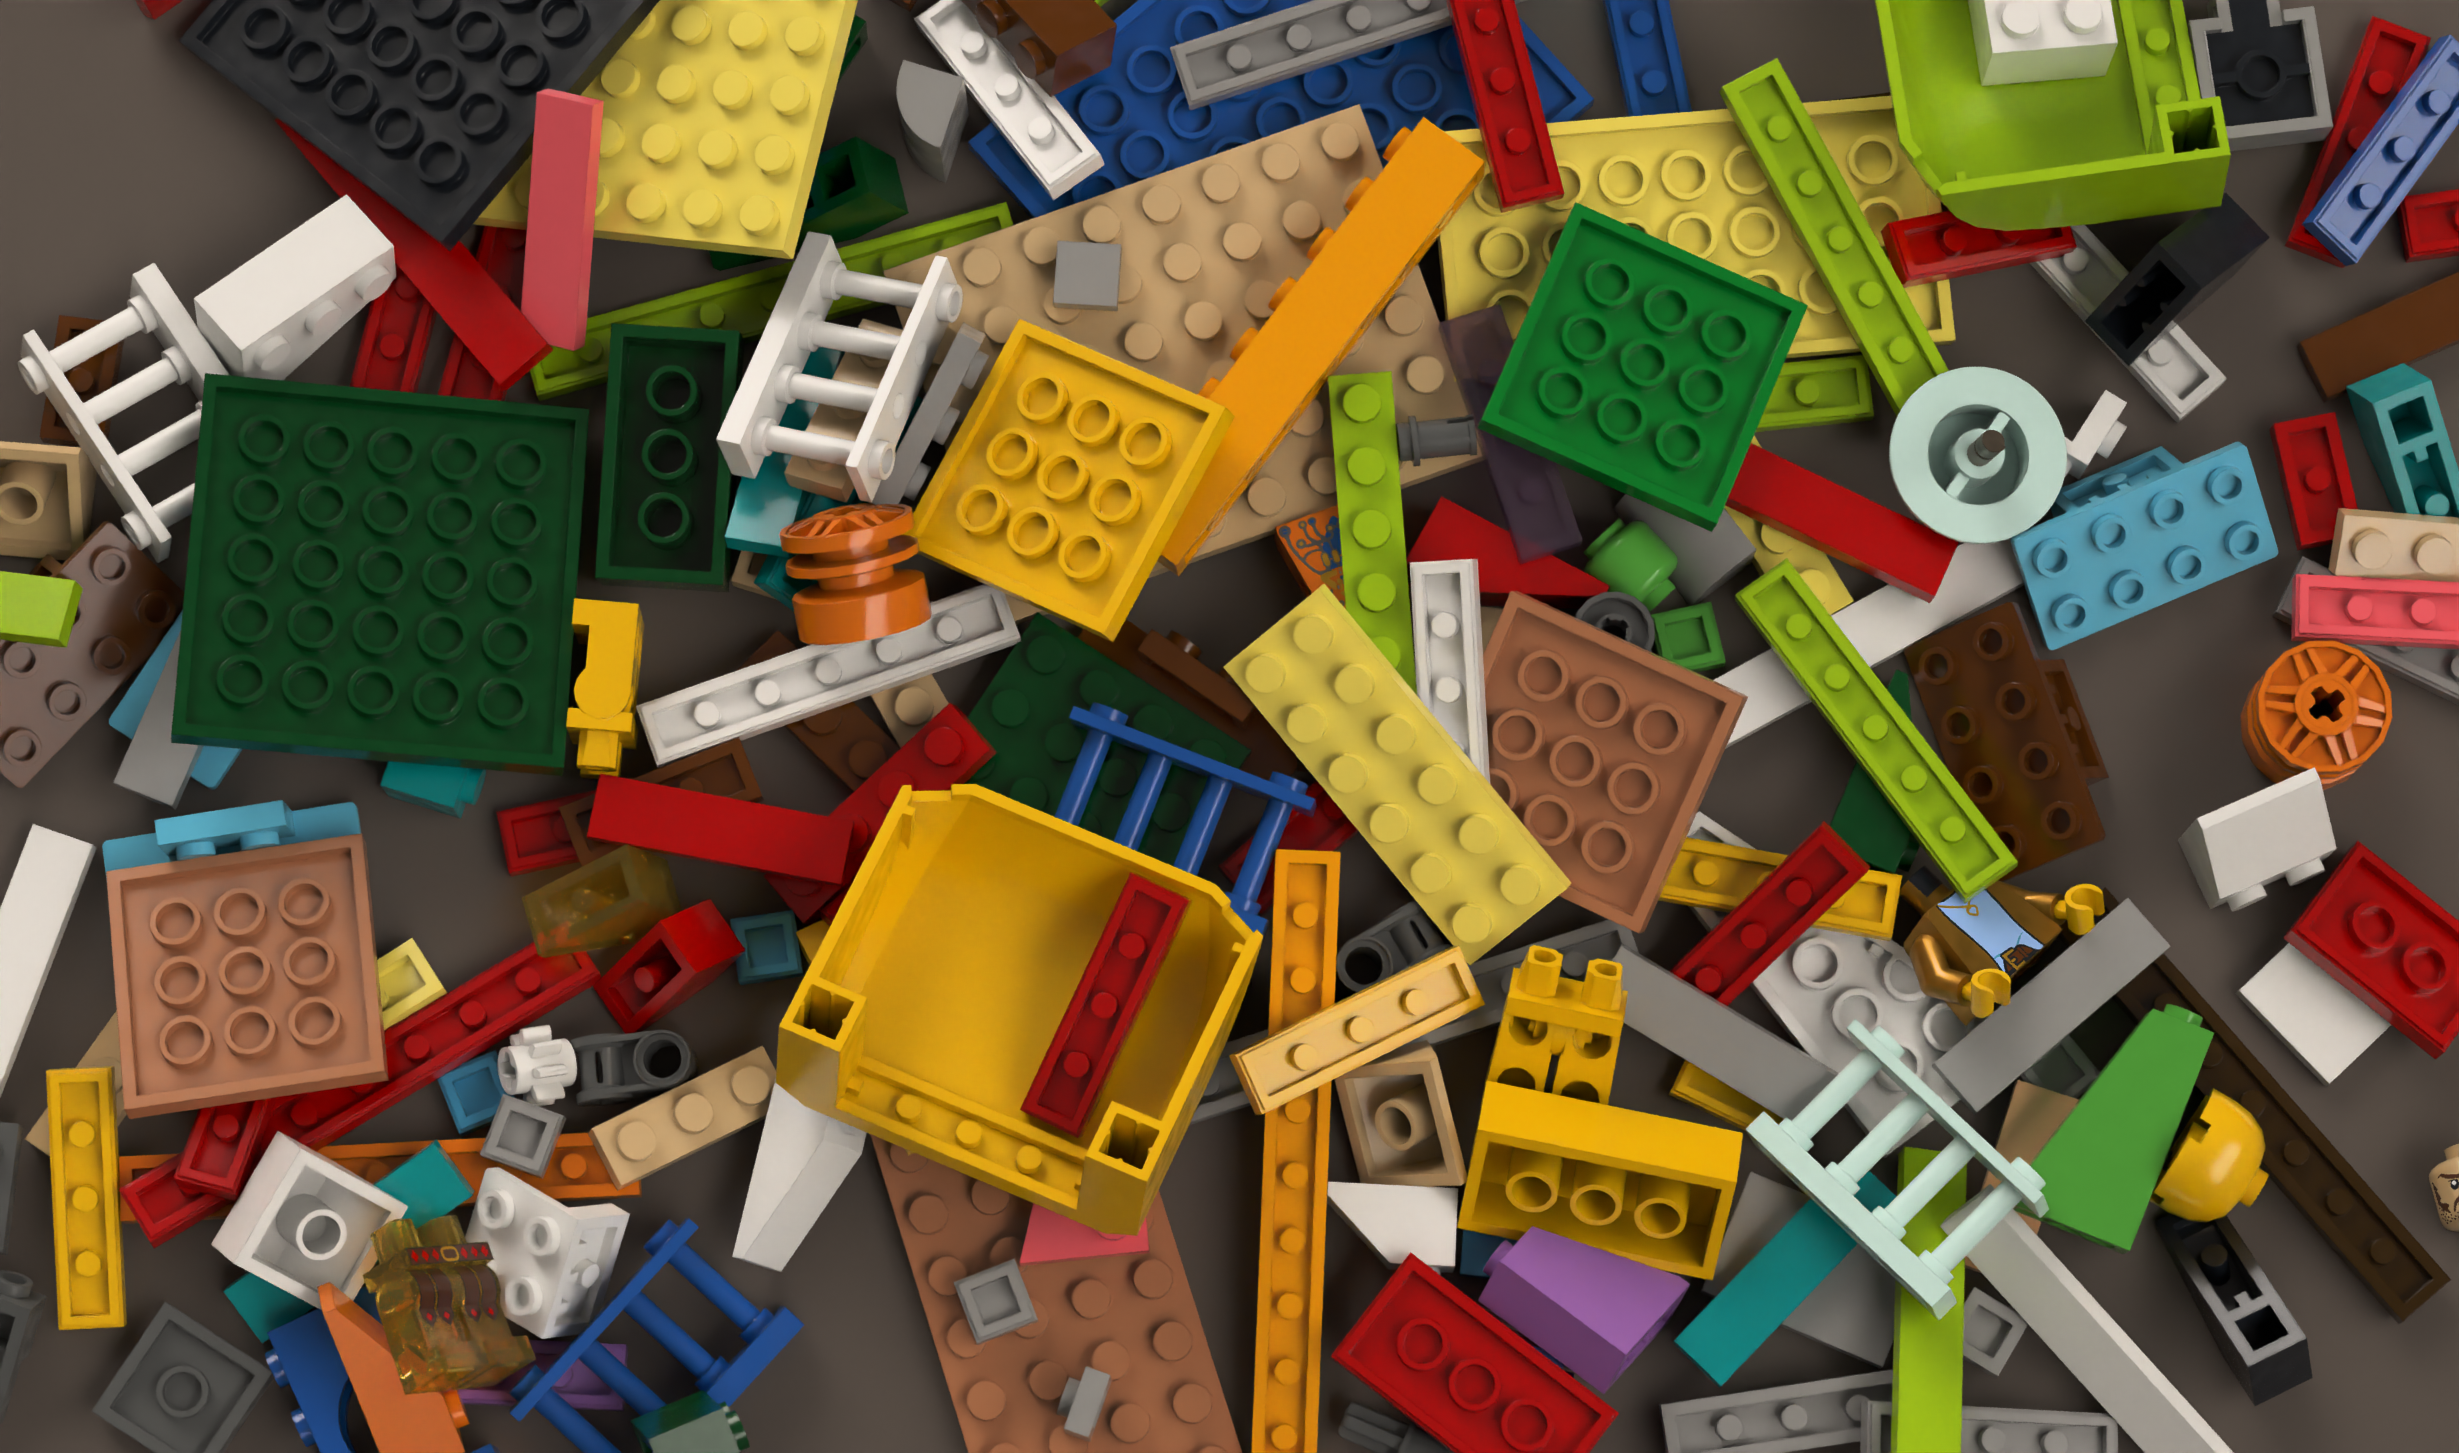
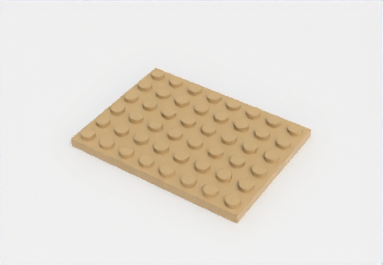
[883,104,1488,625]

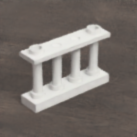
[716,231,963,503]
[18,263,229,563]

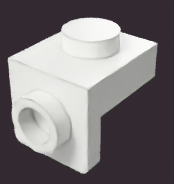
[2065,390,2127,479]

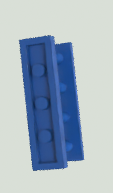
[1054,702,1317,949]
[508,1218,804,1453]

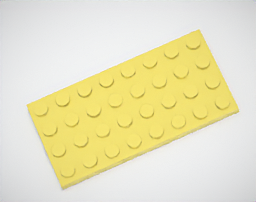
[1437,96,1956,385]

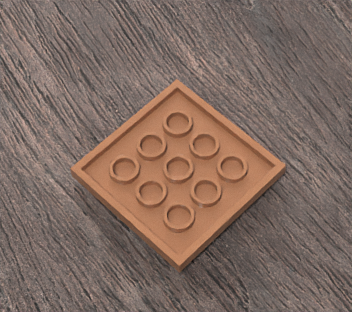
[1483,591,1748,933]
[106,833,389,1119]

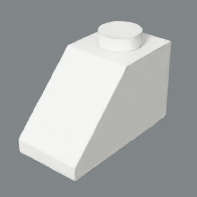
[1327,1182,1458,1275]

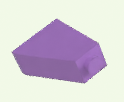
[1478,1226,1690,1394]

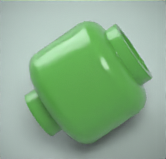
[1583,518,1678,613]

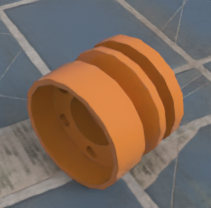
[779,503,932,645]
[2241,641,2392,791]

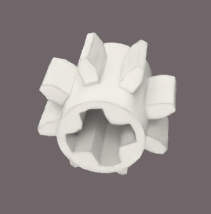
[497,1025,577,1106]

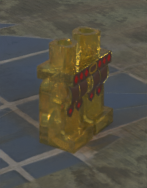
[363,1215,536,1395]

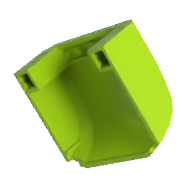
[1875,0,2231,231]

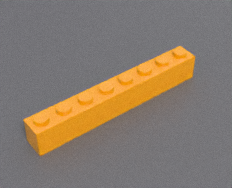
[1157,117,1485,577]

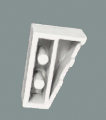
[194,194,396,380]

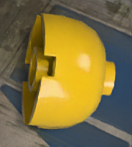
[2149,1088,2269,1222]

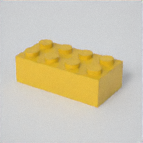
[1457,1081,1743,1281]

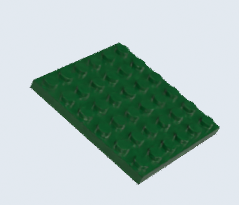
[171,373,589,776]

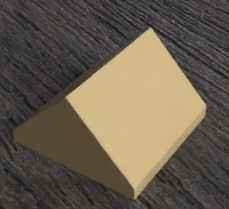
[0,441,97,560]
[1334,1040,1467,1187]

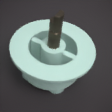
[1889,367,2067,544]

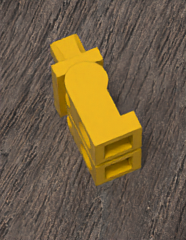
[566,598,644,779]
[1480,945,1628,1107]

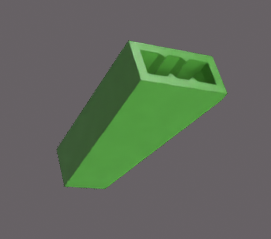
[2013,1004,2214,1254]

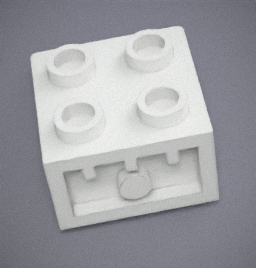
[453,1167,630,1339]

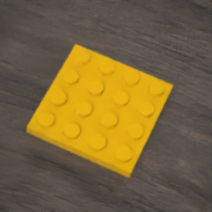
[902,319,1235,642]

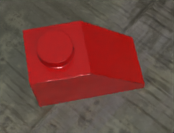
[593,898,746,1034]

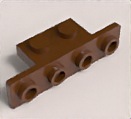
[1078,619,1297,781]

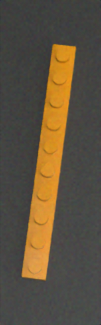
[1251,849,1341,1453]

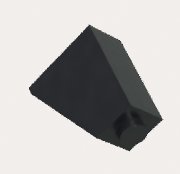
[2085,193,2270,367]

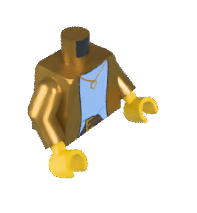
[1899,866,2105,1026]

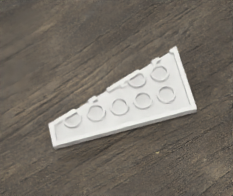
[1686,811,1987,1158]

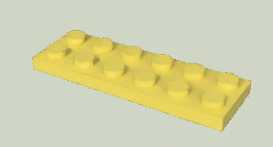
[1223,584,1571,965]

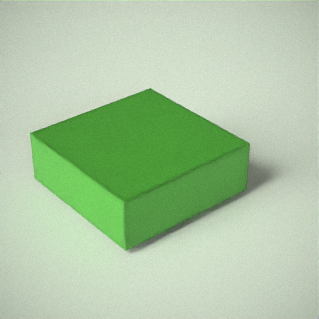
[1651,602,1726,673]

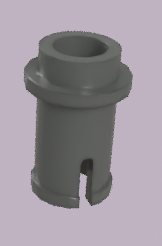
[1396,414,1477,466]

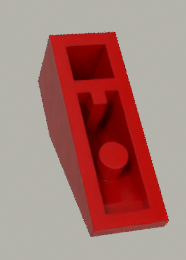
[1406,496,1610,609]

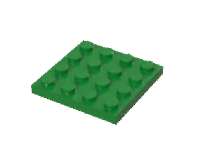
[1477,202,1808,532]

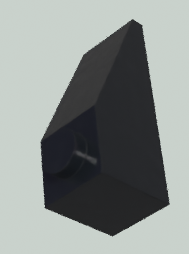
[2155,1214,2313,1406]

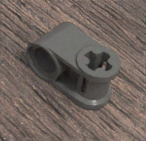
[1335,900,1453,999]
[570,1029,699,1107]

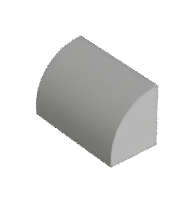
[896,60,969,183]
[1614,494,1757,606]

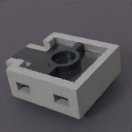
[2187,0,2333,151]

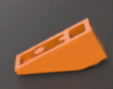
[317,1282,470,1453]

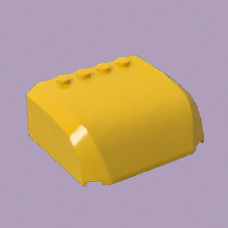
[776,784,1263,1236]

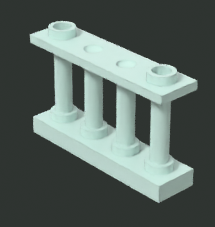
[1745,1019,2049,1320]

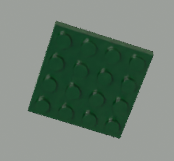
[964,612,1252,866]

